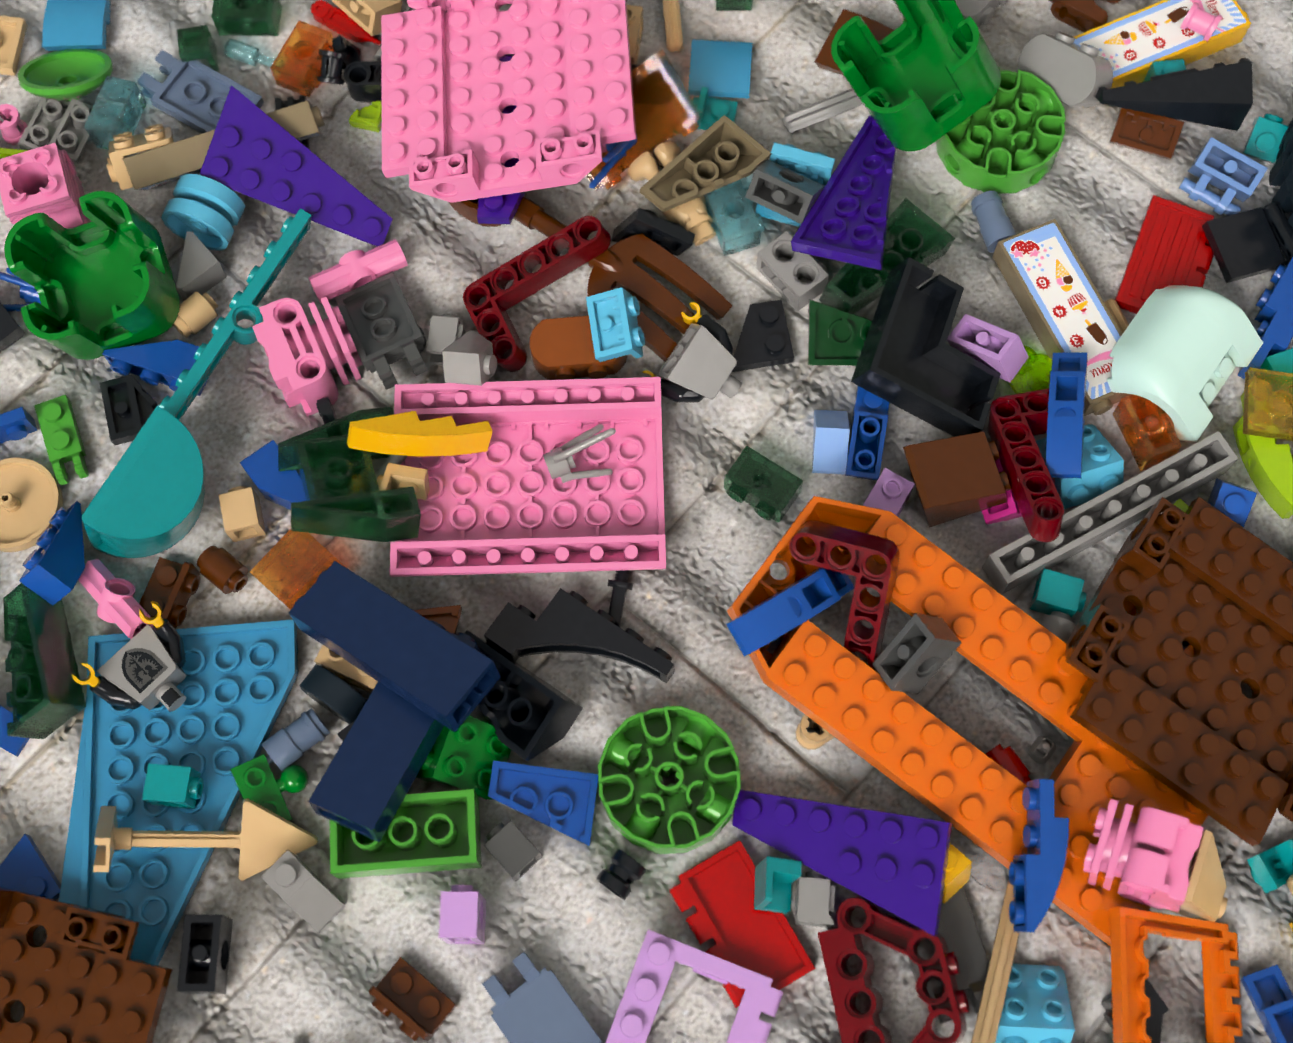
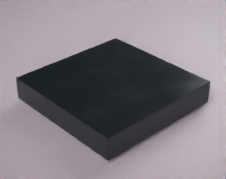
[1202,207,1287,283]

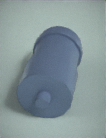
[971,191,1016,253]
[262,708,330,771]

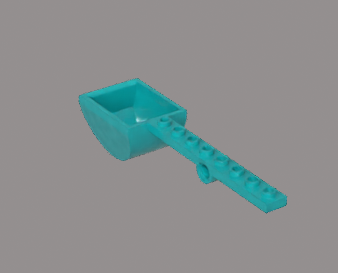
[82,208,312,558]

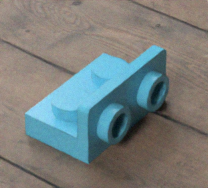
[586,287,645,362]

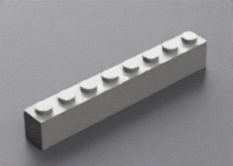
[982,431,1239,595]

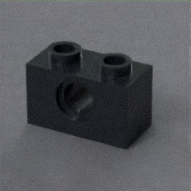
[177,915,233,994]

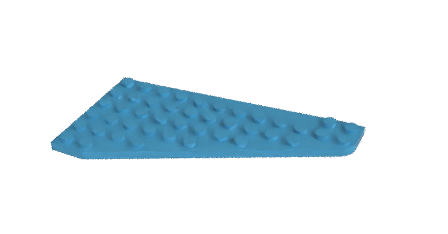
[59,620,298,965]

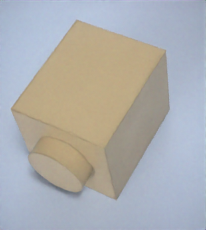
[218,486,266,542]

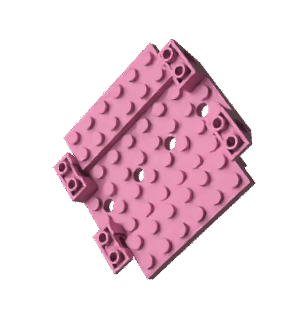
[381,0,636,203]

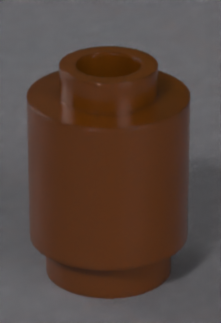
[197,546,248,594]

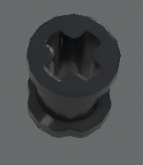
[316,49,347,85]

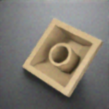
[1170,829,1227,922]

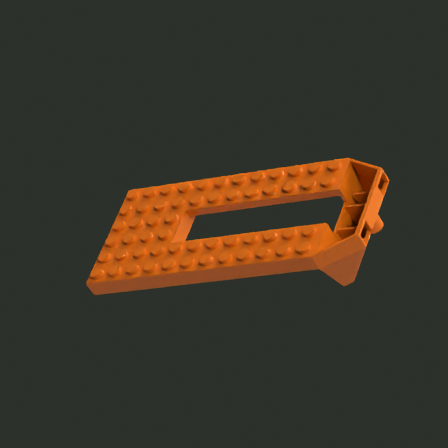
[727,496,1208,947]

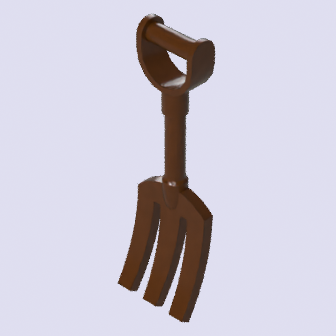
[449,191,733,362]

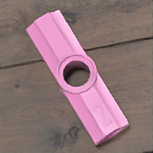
[308,239,408,304]
[78,559,154,639]

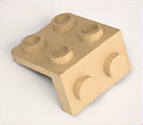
[106,124,174,190]

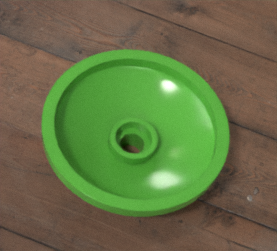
[17,49,113,101]

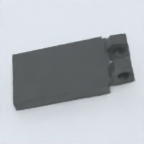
[335,272,428,390]
[894,887,989,1024]

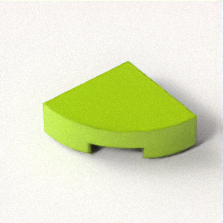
[349,101,382,133]

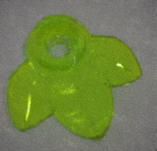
[1009,346,1052,394]

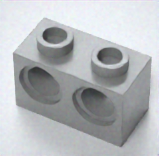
[756,231,829,312]

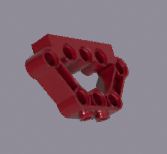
[818,898,970,1043]

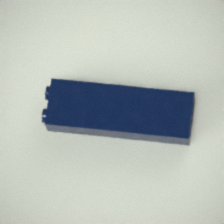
[288,561,500,732]
[308,620,480,842]

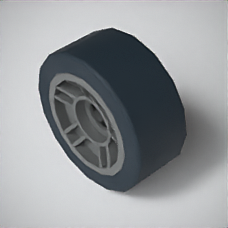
[300,664,367,724]

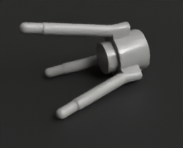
[543,424,616,483]

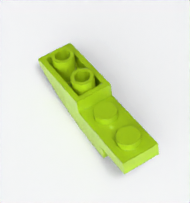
[1233,383,1293,519]

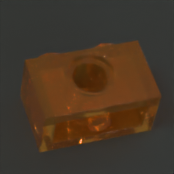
[270,20,334,97]
[1113,395,1182,471]

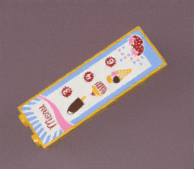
[1074,0,1251,108]

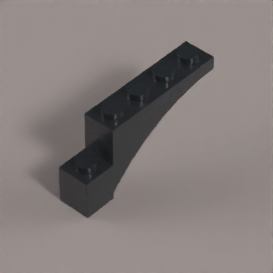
[484,588,674,683]

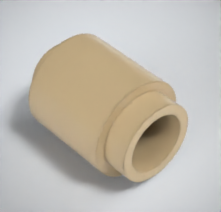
[173,291,218,338]

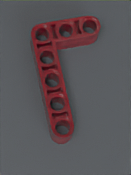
[463,216,611,372]
[988,388,1086,542]
[789,520,899,672]

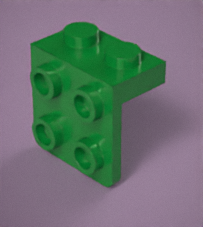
[416,716,511,800]

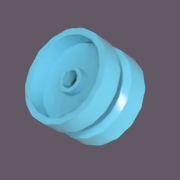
[161,174,245,251]

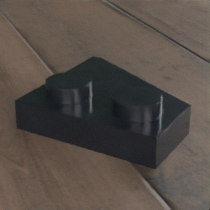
[611,208,695,256]
[732,299,794,372]
[99,375,159,446]

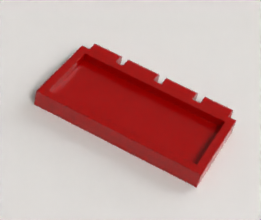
[1115,195,1214,314]
[669,840,815,1008]

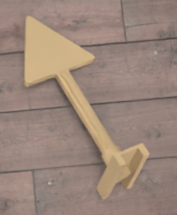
[93,798,318,881]

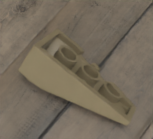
[639,115,771,212]

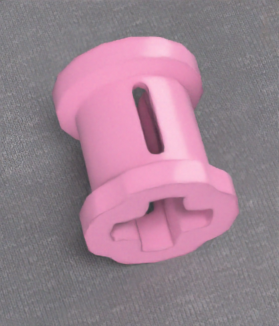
[1180,2,1223,42]
[0,104,27,145]

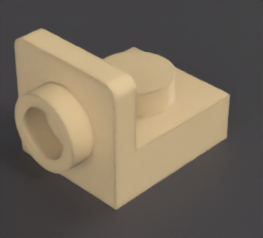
[375,463,430,509]

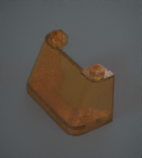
[586,49,701,191]

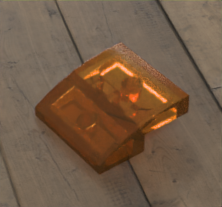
[250,523,348,610]

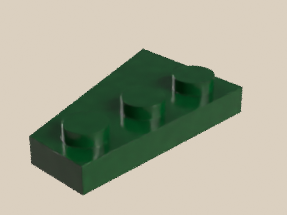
[807,299,872,365]

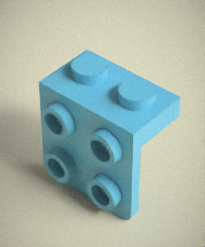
[756,142,835,227]
[1036,424,1124,509]
[995,964,1075,1043]

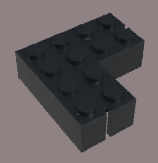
[851,257,1001,437]

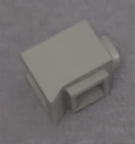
[426,314,466,365]
[794,871,835,928]

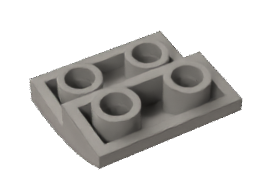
[18,97,102,163]

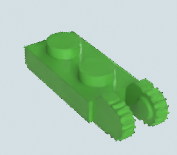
[34,395,89,486]

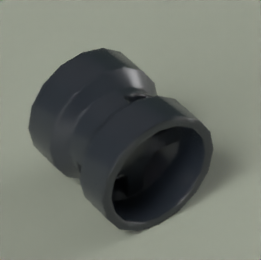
[596,849,646,900]

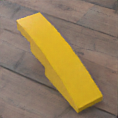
[347,411,493,457]

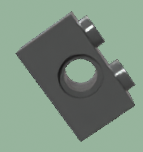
[745,159,824,224]
[872,613,962,694]

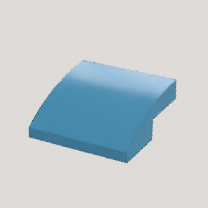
[42,0,110,51]
[688,40,752,99]

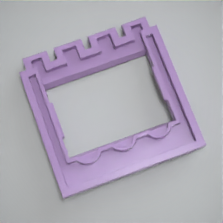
[605,929,784,1043]

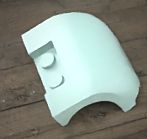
[1107,285,1263,442]

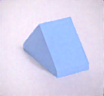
[812,410,850,475]

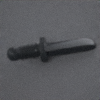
[607,570,633,627]

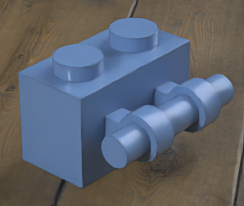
[1179,137,1268,216]

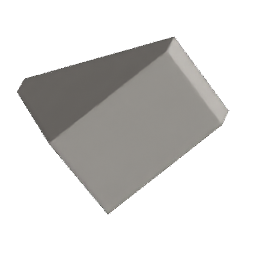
[176,231,227,301]

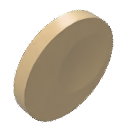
[0,458,63,552]

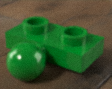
[230,754,309,821]

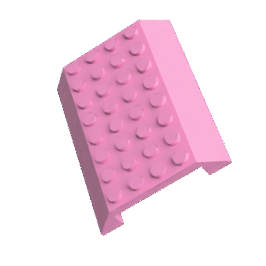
[389,377,666,577]

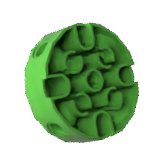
[936,67,1066,194]
[598,706,741,854]

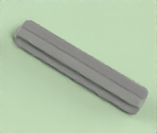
[784,89,863,132]

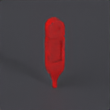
[311,0,381,46]

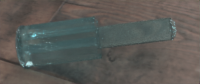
[224,38,285,71]

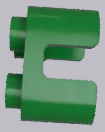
[831,0,1001,151]
[4,191,180,360]

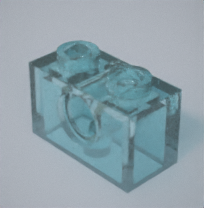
[84,75,147,150]
[704,180,764,256]

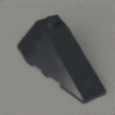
[464,630,583,761]

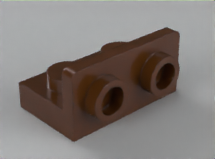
[1109,107,1184,160]
[139,557,200,629]
[368,957,457,1042]

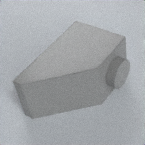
[442,330,497,386]
[261,850,345,932]

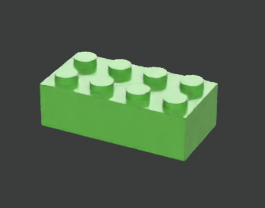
[330,789,482,879]

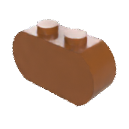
[529,315,628,380]

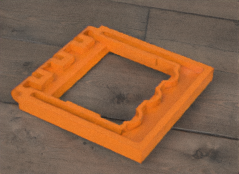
[1110,906,1243,1043]

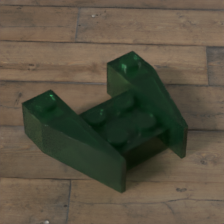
[278,406,421,542]

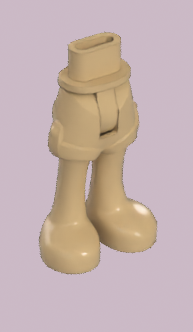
[627,141,717,246]

